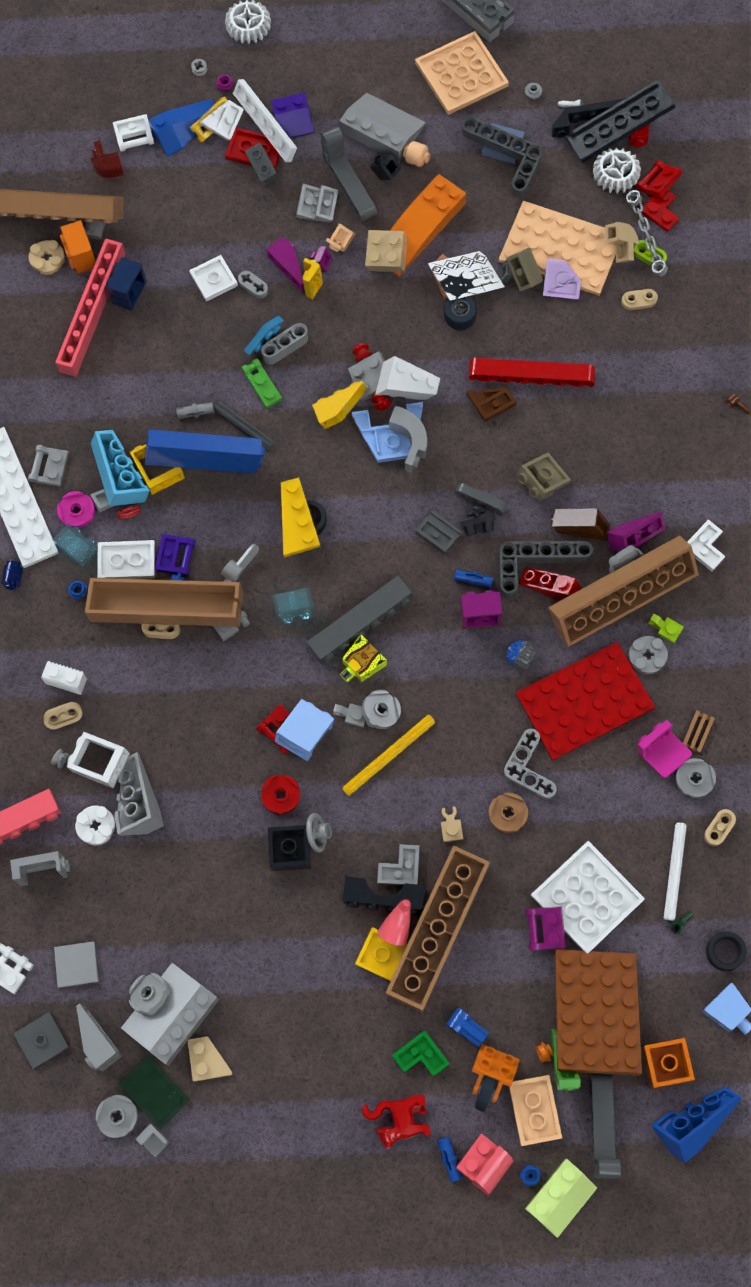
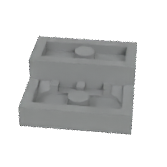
[296,184,338,222]

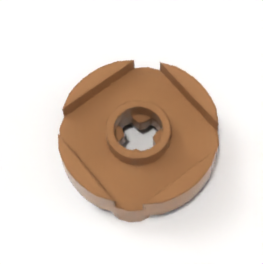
[488,793,528,833]

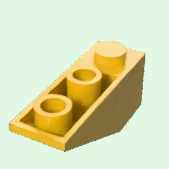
[312,381,367,429]

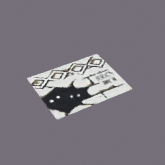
[428,251,504,301]

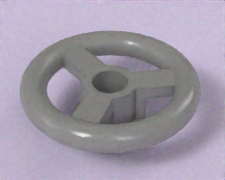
[306,813,332,852]

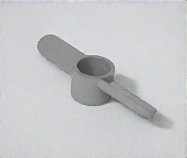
[221,544,259,582]

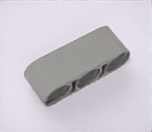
[261,323,308,365]

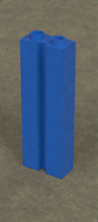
[145,429,265,474]

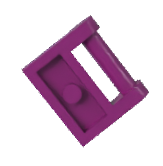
[525,906,566,950]

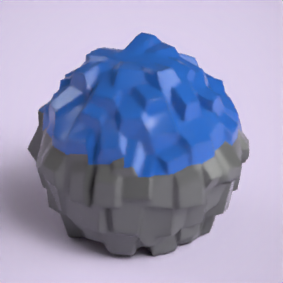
[506,640,536,670]

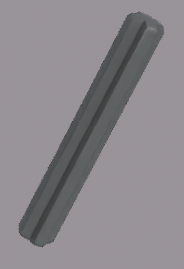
[214,402,274,450]

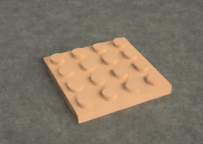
[415,31,509,115]

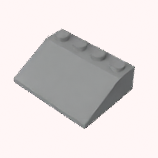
[339,93,426,163]
[121,963,219,1066]

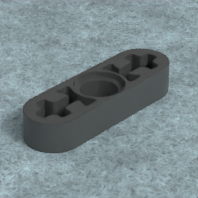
[454,483,507,516]

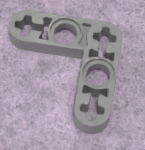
[504,729,557,799]

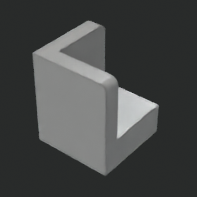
[136,1124,170,1157]

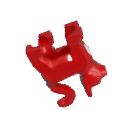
[361,1094,431,1149]

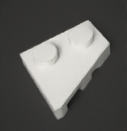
[200,100,244,141]

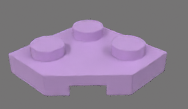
[543,258,581,299]

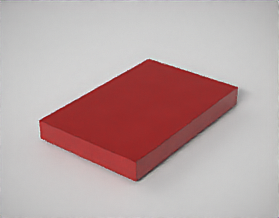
[225,128,280,170]

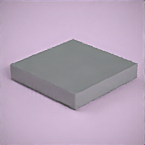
[54,941,99,988]

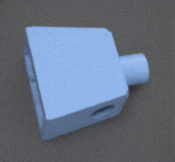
[702,983,751,1035]

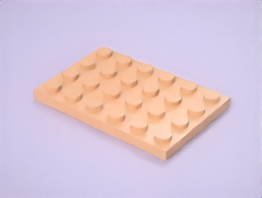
[498,201,616,296]

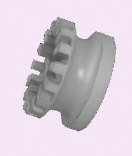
[191,59,207,76]
[51,749,69,769]

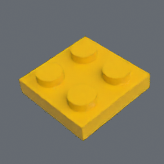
[355,927,408,982]

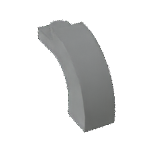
[389,406,427,473]

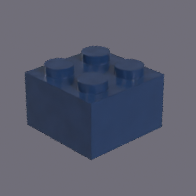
[106,257,147,311]

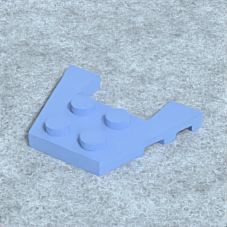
[352,402,423,463]

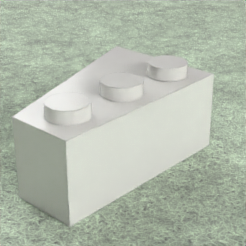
[375,356,440,400]

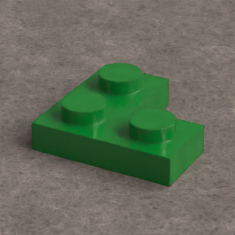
[392,1030,450,1077]

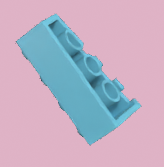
[91,430,150,506]

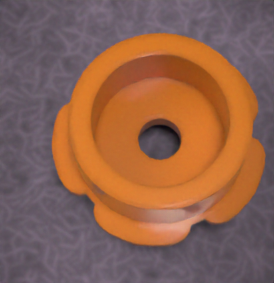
[536,1042,553,1062]

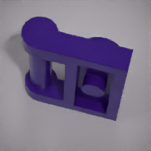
[155,534,196,577]

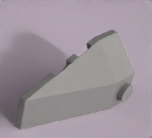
[114,752,164,836]

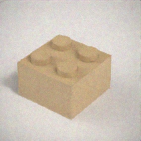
[365,230,408,272]

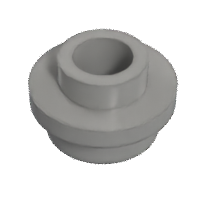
[525,83,542,99]

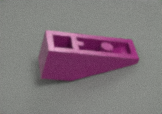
[266,236,305,292]
[607,512,665,552]

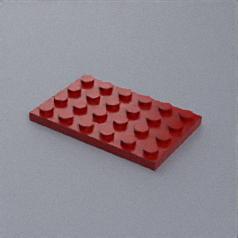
[516,642,655,761]

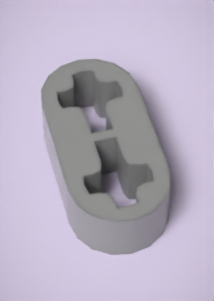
[238,271,268,299]

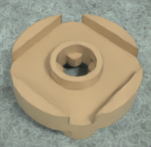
[29,240,65,275]

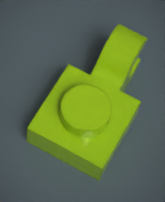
[648,614,684,644]

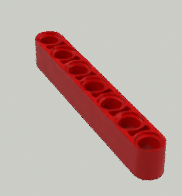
[468,358,595,388]

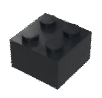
[268,825,311,871]

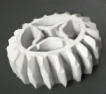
[225,0,271,44]
[593,147,641,194]

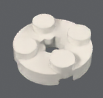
[75,806,116,846]

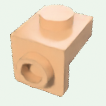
[326,223,356,252]

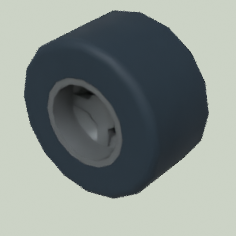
[444,296,477,330]

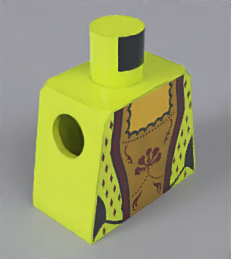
[340,635,387,683]

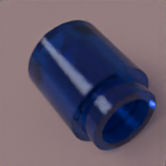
[1,561,23,590]

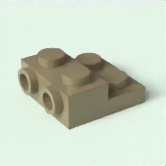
[517,452,571,502]

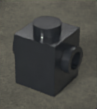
[370,154,402,180]

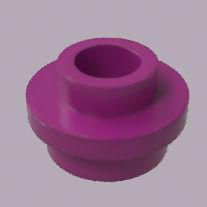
[216,74,234,92]

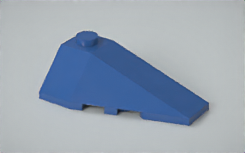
[148,99,214,157]
[652,1087,741,1163]

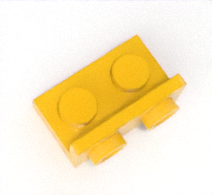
[302,258,323,300]

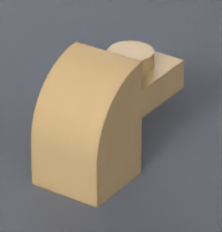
[605,222,639,263]

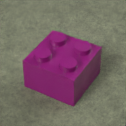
[460,590,502,629]

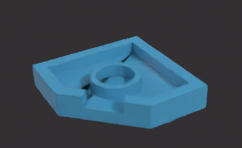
[244,315,284,355]

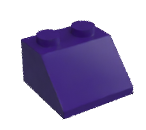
[271,92,314,138]

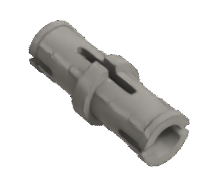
[176,402,215,420]

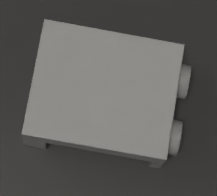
[10,851,70,886]

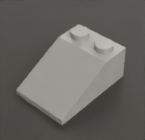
[76,1003,122,1072]

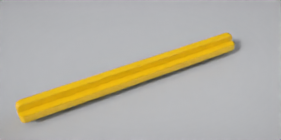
[342,715,435,796]

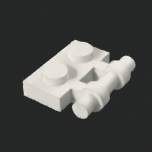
[0,943,34,994]

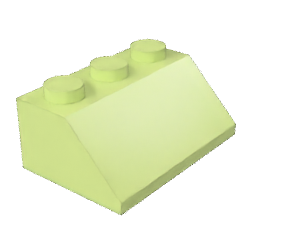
[525,1159,597,1238]

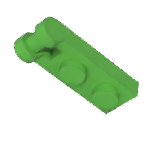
[241,359,282,409]

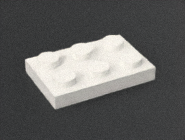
[97,540,155,579]

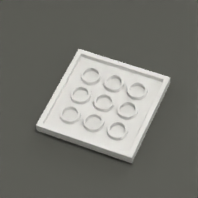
[530,841,645,953]

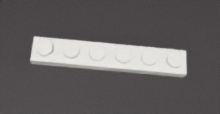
[233,79,297,162]

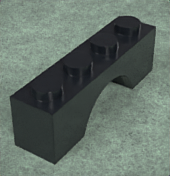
[342,876,425,915]

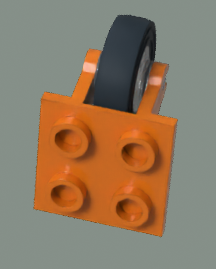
[472,1044,520,1112]

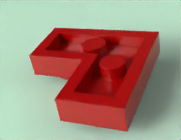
[641,190,679,232]

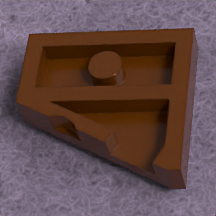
[466,388,516,422]

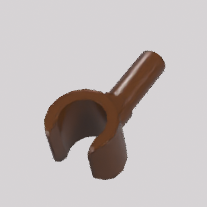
[725,394,751,414]

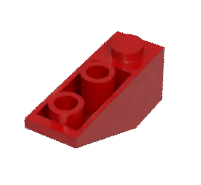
[519,567,583,601]

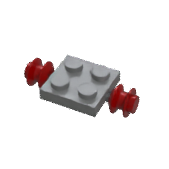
[348,343,392,411]

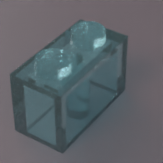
[52,524,98,568]
[272,587,315,623]

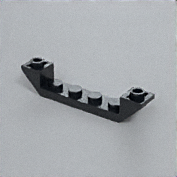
[551,98,650,138]

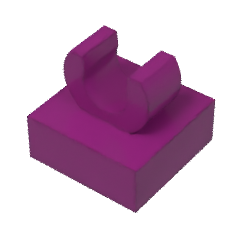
[309,246,332,272]

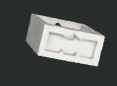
[67,732,130,788]

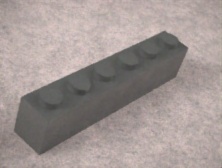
[307,576,412,664]

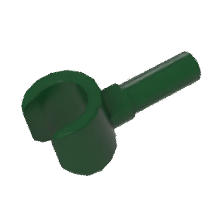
[669,912,693,934]

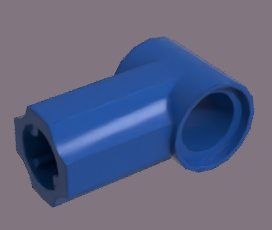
[446,1008,489,1048]

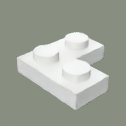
[688,520,725,572]

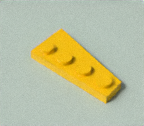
[281,477,320,557]

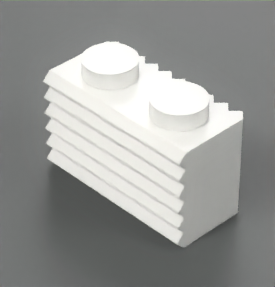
[41,661,87,695]

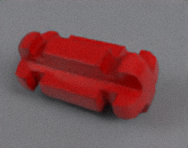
[117,504,140,520]

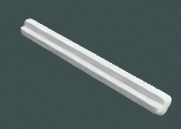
[664,823,686,921]

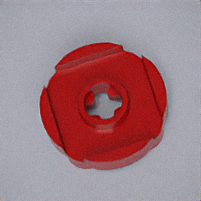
[261,775,301,815]

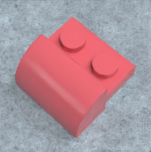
[456,1133,514,1196]

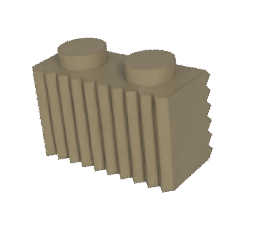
[506,247,544,291]

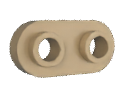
[621,289,658,310]
[142,624,180,639]
[44,702,82,729]
[704,809,736,846]

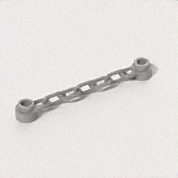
[626,190,668,276]

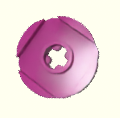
[57,491,95,529]

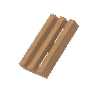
[683,710,715,754]

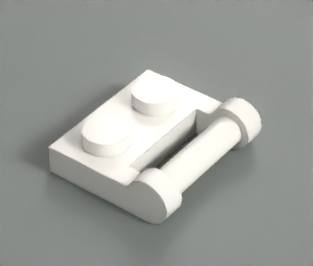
[113,114,154,152]

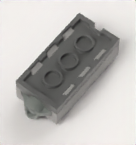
[442,0,515,43]

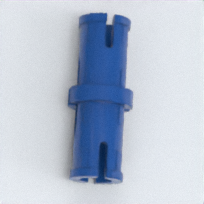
[454,569,494,589]
[437,1137,463,1182]

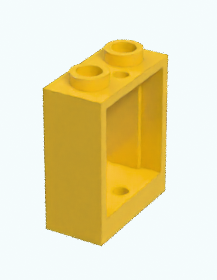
[130,444,185,495]

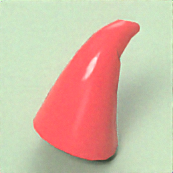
[378,900,411,946]

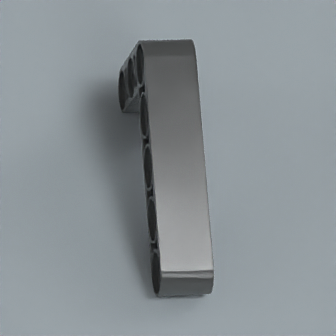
[462,117,542,197]
[321,126,378,223]
[499,541,593,599]
[590,1074,621,1180]

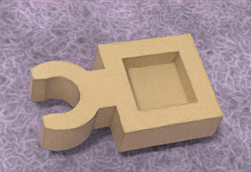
[441,806,463,842]

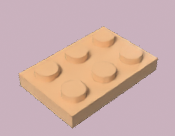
[509,1075,562,1146]

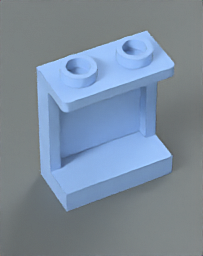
[275,699,334,762]

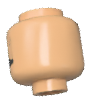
[403,141,430,167]

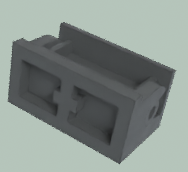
[245,143,280,187]

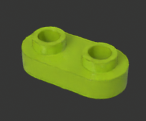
[634,240,667,267]

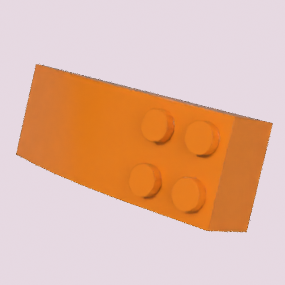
[390,174,466,277]

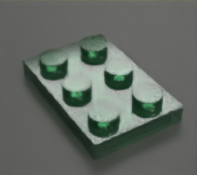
[118,1055,191,1130]

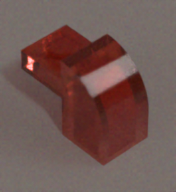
[90,140,124,178]

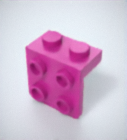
[637,720,692,778]

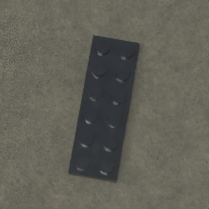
[566,79,676,164]

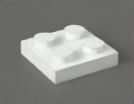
[189,255,238,302]

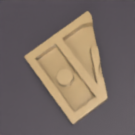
[188,1036,233,1082]

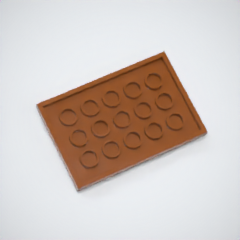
[554,949,642,1075]

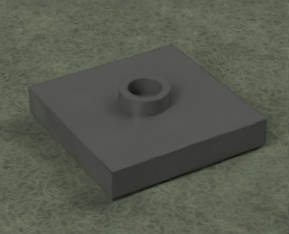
[14,1012,70,1069]

